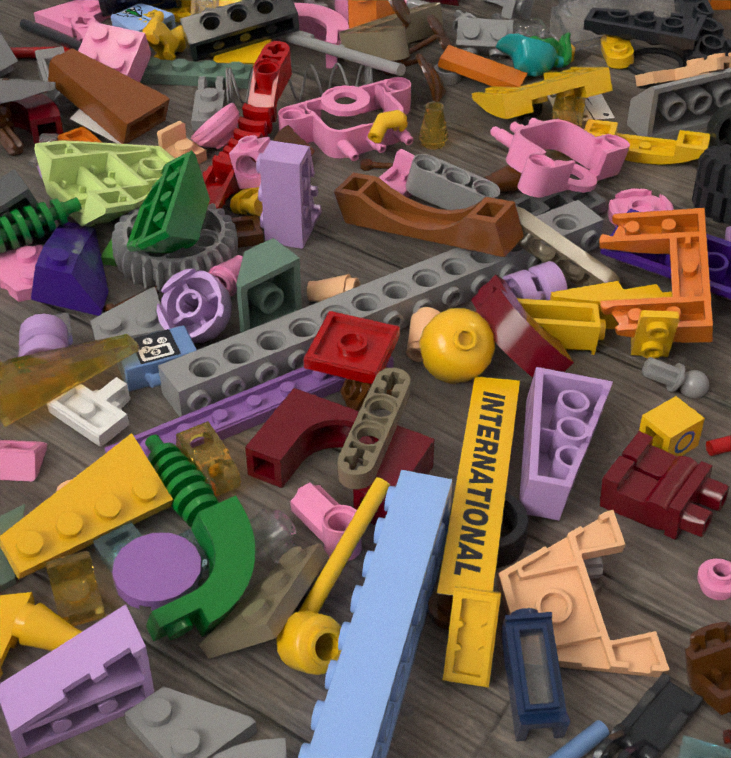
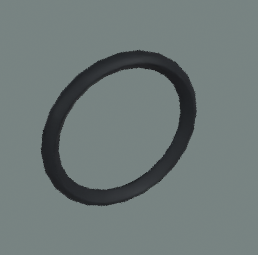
[627,47,685,75]

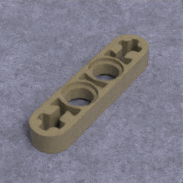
[516,206,621,287]
[337,368,411,489]

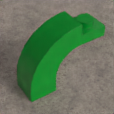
[146,495,256,642]

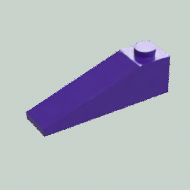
[31,222,109,316]

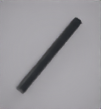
[20,19,82,51]

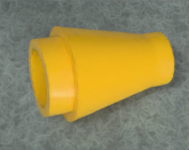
[11,602,83,651]

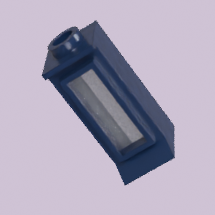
[501,608,571,741]

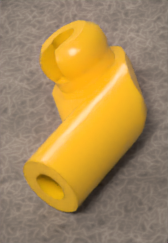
[367,110,408,143]

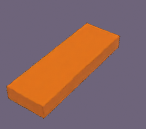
[438,45,528,87]

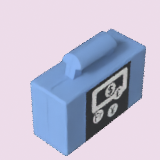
[114,325,197,391]

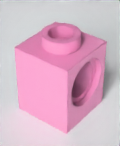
[229,135,270,189]

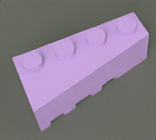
[519,367,613,521]

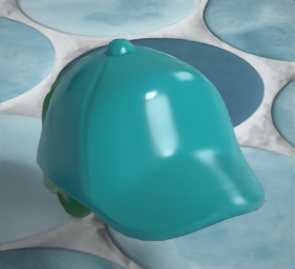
[496,32,572,77]

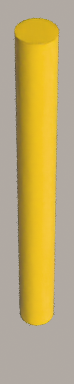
[298,477,391,613]

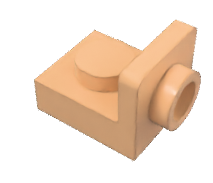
[157,121,207,164]

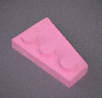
[34,0,111,37]

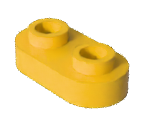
[600,34,634,69]

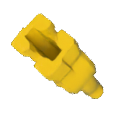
[142,11,187,60]

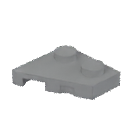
[90,287,165,354]
[124,686,257,758]

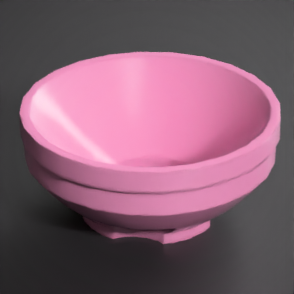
[191,102,240,149]

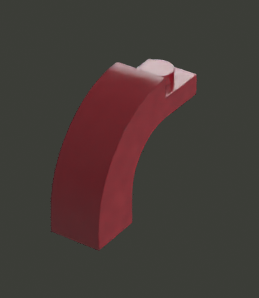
[9,94,63,145]

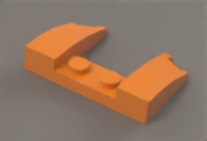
[599,208,713,343]

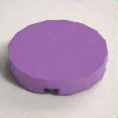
[112,533,202,611]

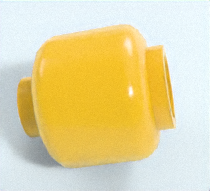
[276,611,342,675]

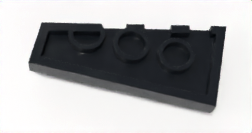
[673,0,731,66]
[583,7,707,50]

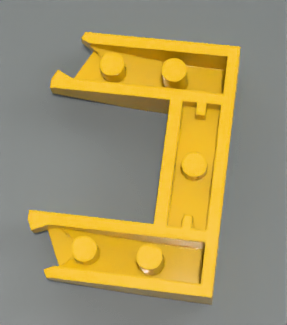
[472,67,613,119]

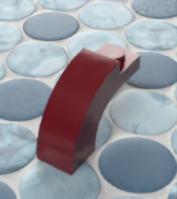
[471,274,574,378]

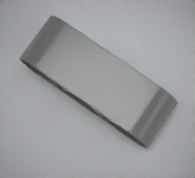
[405,154,500,210]

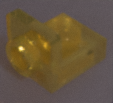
[46,551,106,626]

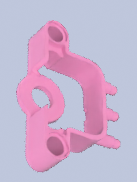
[278,77,413,161]
[490,118,630,198]

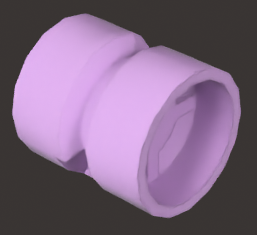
[503,261,567,300]
[18,314,68,384]

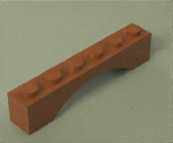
[334,172,524,257]

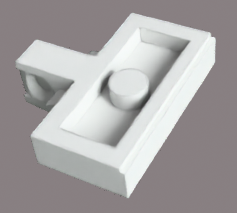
[46,377,131,447]

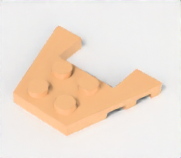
[635,53,731,87]
[497,510,670,678]

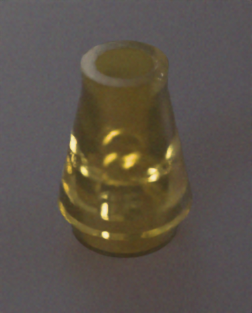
[419,101,449,150]

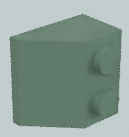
[236,238,302,333]

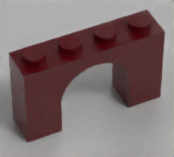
[245,388,435,525]

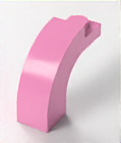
[294,3,349,68]

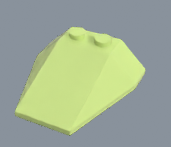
[34,140,175,226]

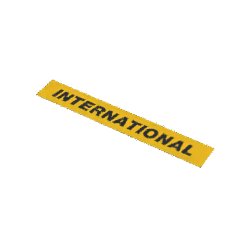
[437,376,520,595]

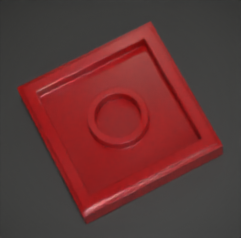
[304,311,400,384]

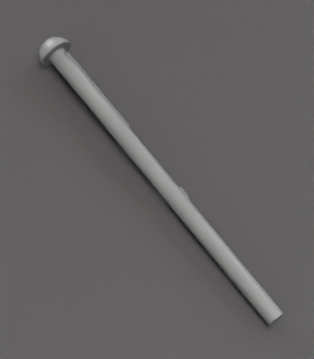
[272,30,406,76]

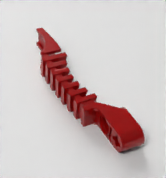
[203,41,292,209]

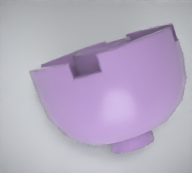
[156,269,232,343]

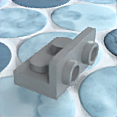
[456,18,514,59]

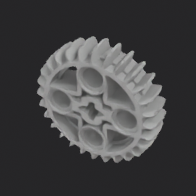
[112,203,238,292]

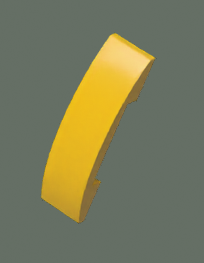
[584,119,710,164]

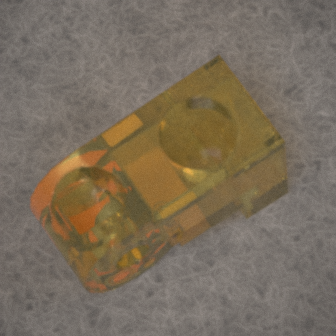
[176,421,241,497]

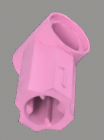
[290,482,362,561]

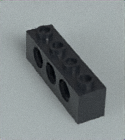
[180,0,299,61]

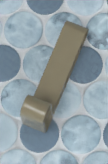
[339,2,444,62]

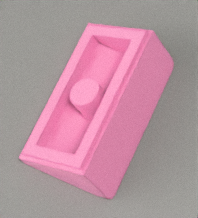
[0,440,47,482]

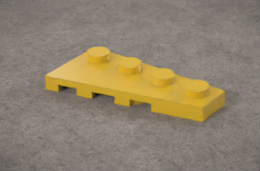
[0,433,173,580]

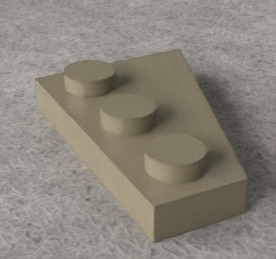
[199,543,329,659]

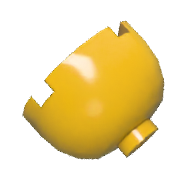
[419,308,495,384]

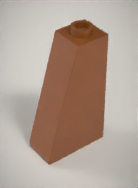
[48,48,170,144]

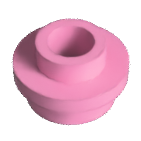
[697,559,731,600]

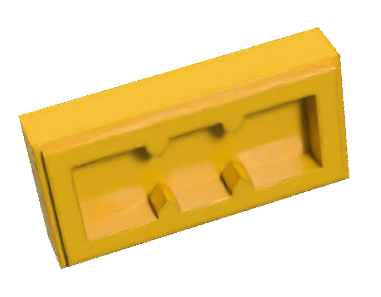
[443,586,501,688]

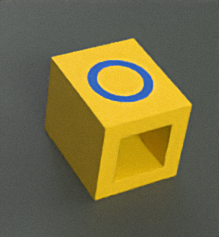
[639,396,705,456]

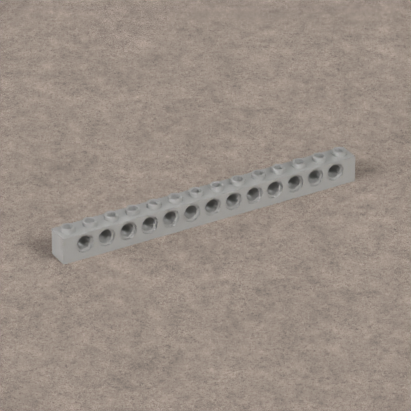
[158,200,604,417]

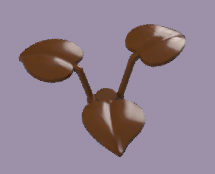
[383,0,454,105]

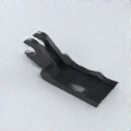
[592,672,704,758]

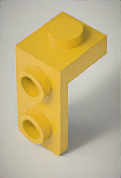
[631,310,679,359]

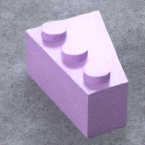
[256,140,322,249]
[0,604,154,758]

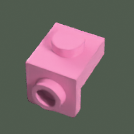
[379,149,415,198]

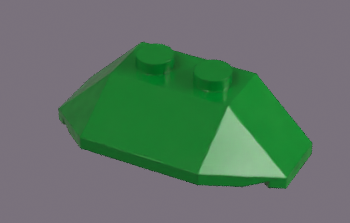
[126,150,210,253]

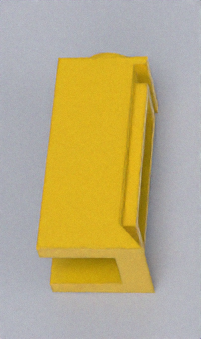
[517,298,606,355]

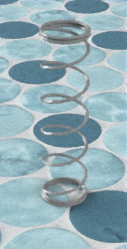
[225,62,373,105]

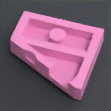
[0,245,43,302]

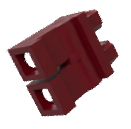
[599,431,729,540]

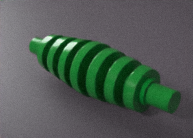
[0,197,82,254]
[145,434,219,527]

